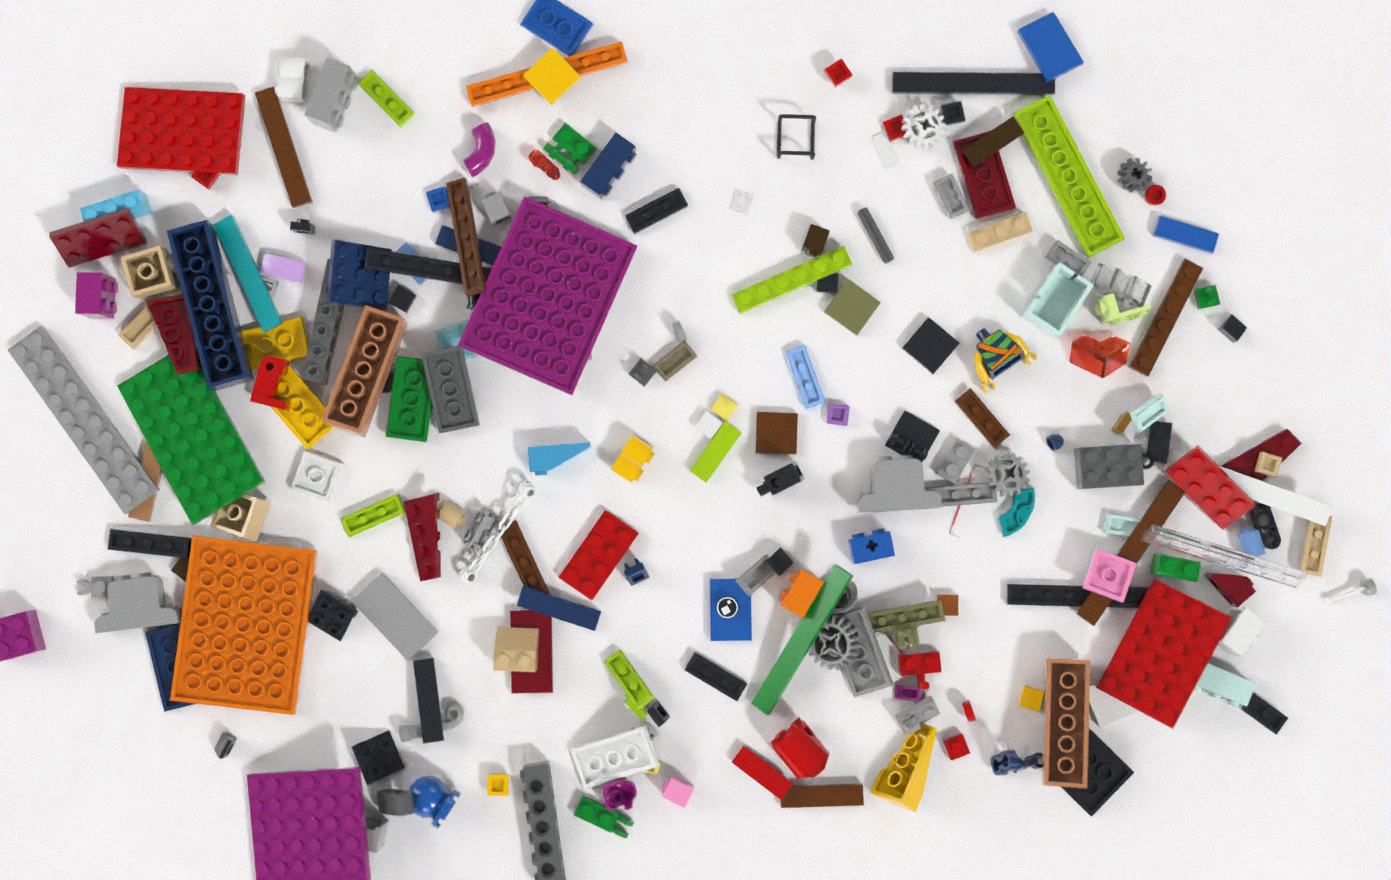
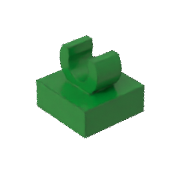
[1194,285,1220,310]

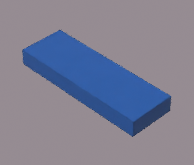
[1153,216,1219,254]

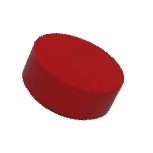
[1144,185,1166,206]
[962,700,976,722]

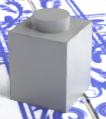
[481,192,512,226]

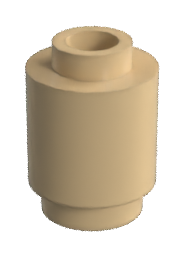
[437,500,466,528]

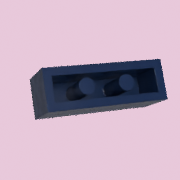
[580,132,637,199]

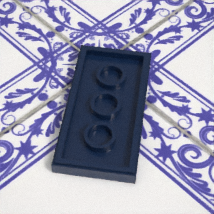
[145,623,196,712]

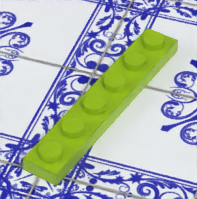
[732,246,852,314]

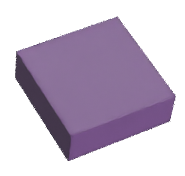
[826,403,850,426]

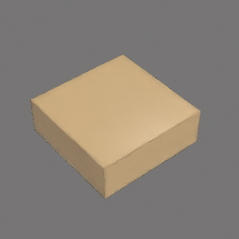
[1254,452,1282,478]

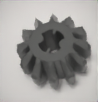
[1117,158,1152,193]

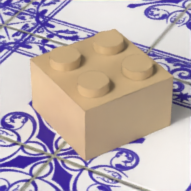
[120,246,178,300]

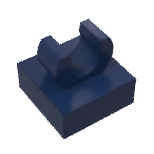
[623,558,650,586]

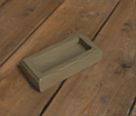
[653,340,697,382]

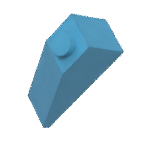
[528,442,591,476]

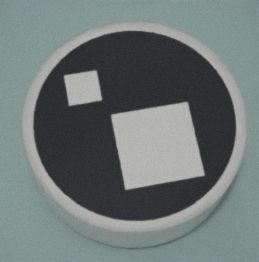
[717,597,738,618]

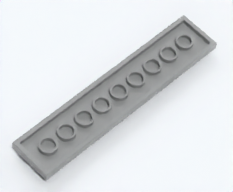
[8,326,160,514]

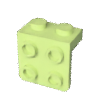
[1095,293,1152,326]

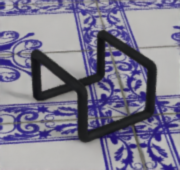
[777,114,816,160]

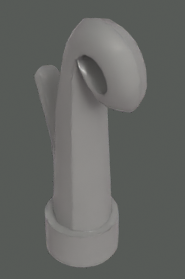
[399,703,464,742]

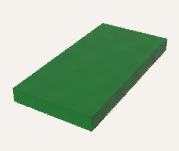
[386,356,432,442]

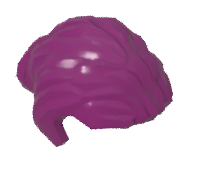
[603,778,637,811]

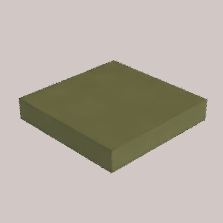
[824,279,881,336]

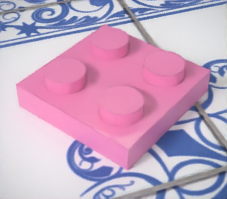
[1082,549,1137,603]

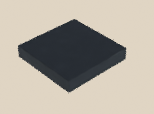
[902,317,960,375]

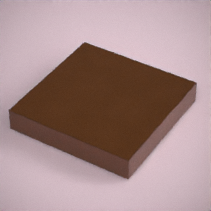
[755,412,798,454]

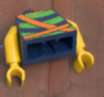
[974,328,1037,393]

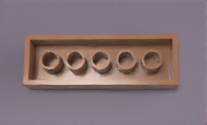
[321,305,408,438]
[1042,658,1090,788]

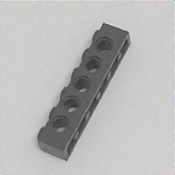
[301,259,344,385]
[520,761,566,880]

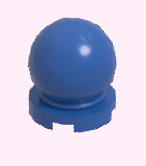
[408,776,461,829]

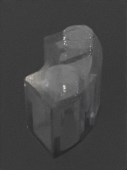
[1091,263,1152,309]

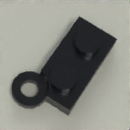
[1142,421,1173,470]

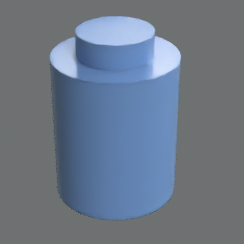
[1238,526,1266,559]

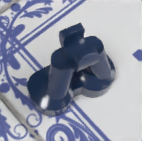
[991,750,1043,776]

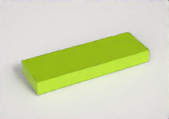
[358,70,415,128]
[690,421,741,483]
[340,494,406,537]
[604,649,655,710]

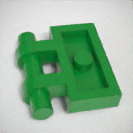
[543,123,597,175]

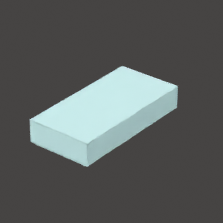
[1130,394,1168,433]
[1103,513,1141,538]

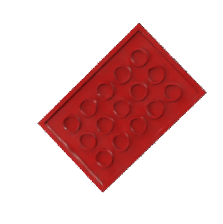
[117,87,246,175]
[1096,579,1232,729]

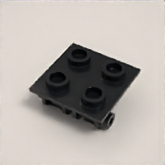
[884,410,940,463]
[308,589,359,642]
[351,730,405,785]

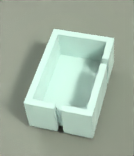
[1021,262,1094,339]

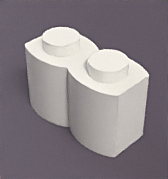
[275,57,310,103]

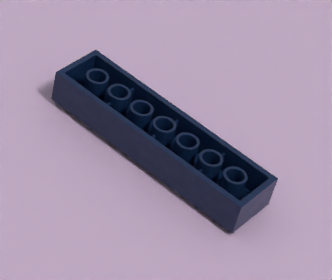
[167,220,255,391]

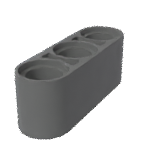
[377,789,415,816]

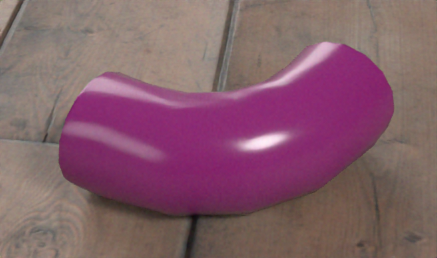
[463,122,496,178]

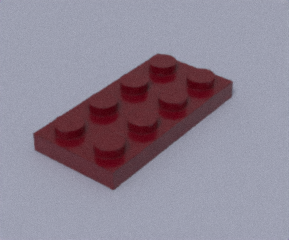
[49,208,147,268]

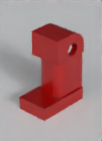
[250,356,291,411]

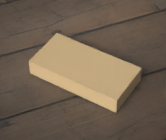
[118,306,157,350]

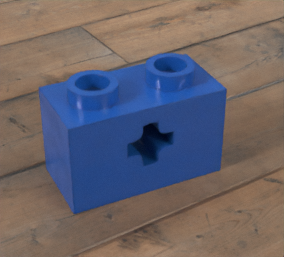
[848,528,895,564]

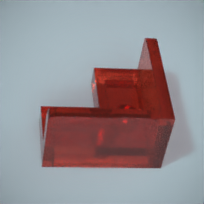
[1069,334,1130,378]

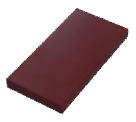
[953,130,1016,220]
[510,610,553,694]

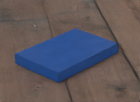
[520,0,593,56]
[1017,12,1084,83]
[710,579,752,641]

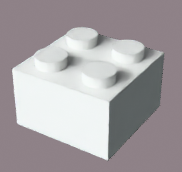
[1218,606,1266,656]

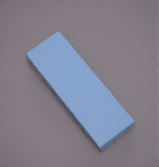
[785,345,825,409]

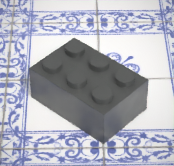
[1074,444,1144,489]

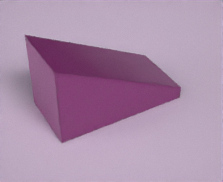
[894,685,925,701]

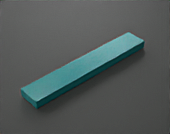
[214,215,283,333]

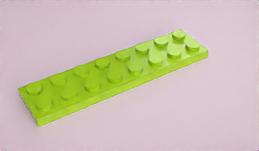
[1013,95,1125,258]

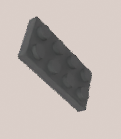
[421,345,480,433]

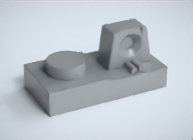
[895,695,940,734]

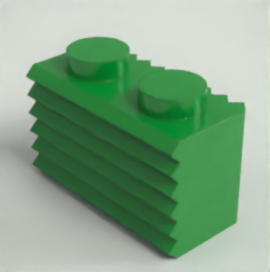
[1150,553,1201,582]

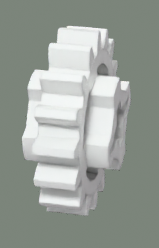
[901,104,946,150]

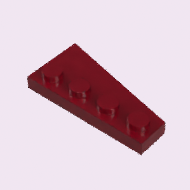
[146,294,199,375]
[1221,429,1302,481]
[403,493,441,582]

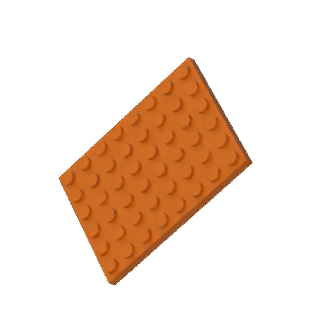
[170,535,317,715]

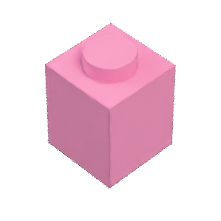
[661,775,694,808]

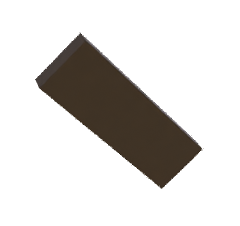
[962,116,1024,168]

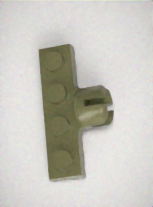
[867,600,945,649]

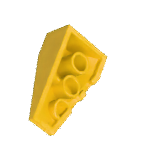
[871,723,937,812]

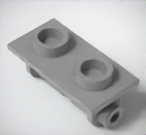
[464,507,498,552]

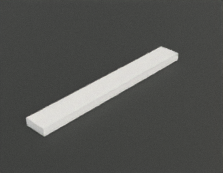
[1163,449,1333,526]

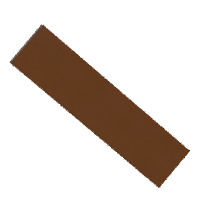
[499,520,550,595]
[780,783,864,808]

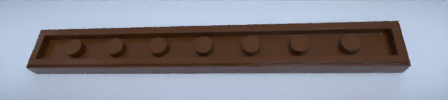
[1076,480,1185,626]

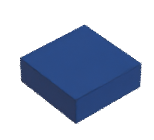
[426,186,450,213]

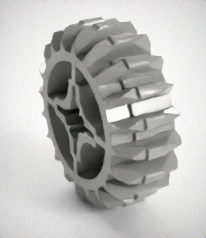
[809,614,861,670]

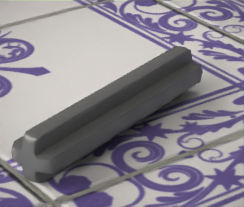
[857,207,894,264]

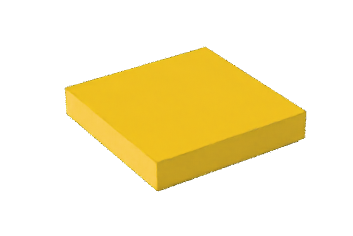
[523,47,581,106]

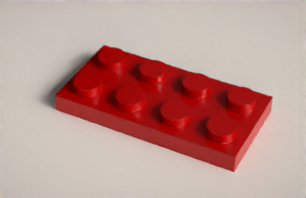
[1166,445,1255,530]
[558,510,639,601]

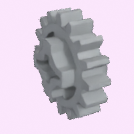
[985,452,1030,497]

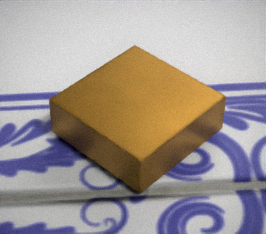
[1111,412,1132,434]

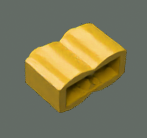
[611,435,655,483]

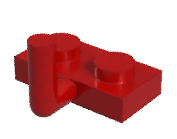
[898,651,942,690]

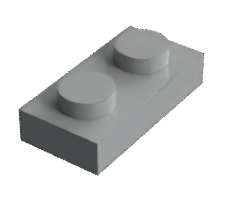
[936,439,975,484]

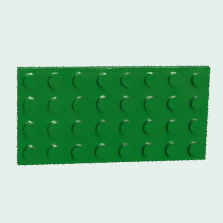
[117,355,266,525]

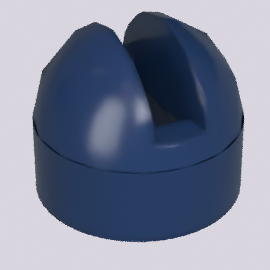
[1046,434,1064,452]

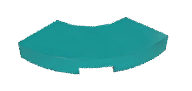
[998,487,1035,537]

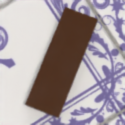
[954,388,1010,448]

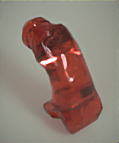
[528,150,561,180]

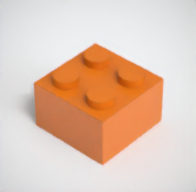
[778,569,824,618]

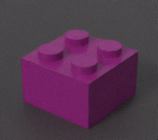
[75,272,118,319]
[0,610,46,662]

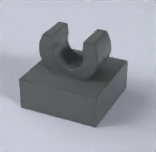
[628,358,657,387]

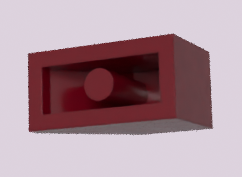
[1204,573,1256,608]

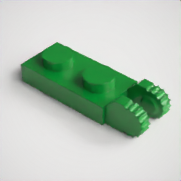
[574,795,634,838]

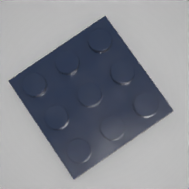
[326,240,392,310]

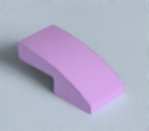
[260,253,307,283]

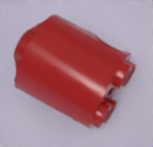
[770,717,830,779]

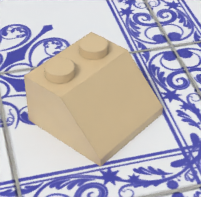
[210,494,271,542]
[493,627,539,672]

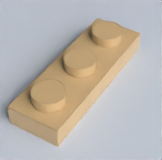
[967,212,1033,252]
[1298,516,1332,577]

